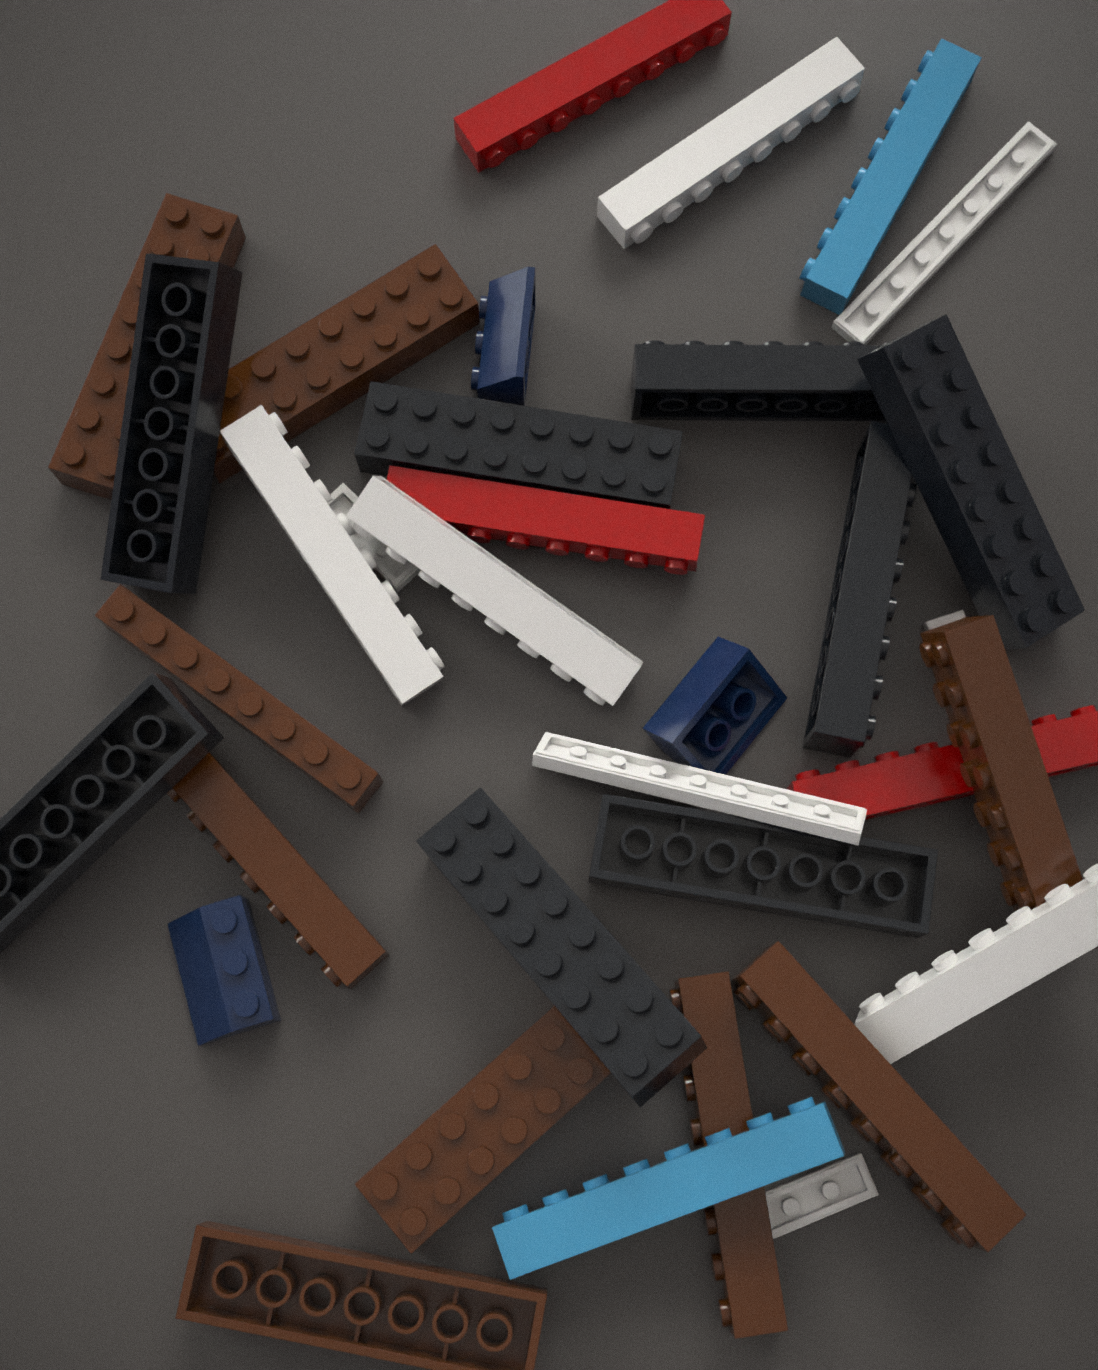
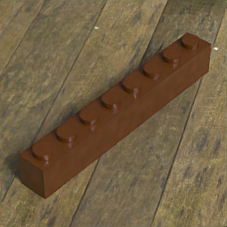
[95,584,383,814]
[167,752,389,989]
[669,971,788,1339]

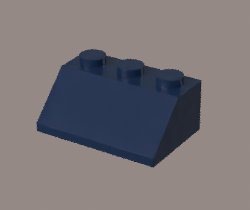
[471,267,536,406]
[642,636,787,775]
[167,895,281,1046]

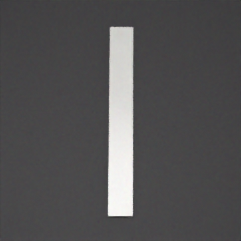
[831,121,1057,345]
[532,732,867,846]

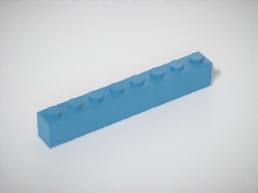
[799,38,982,315]
[492,1097,845,1280]

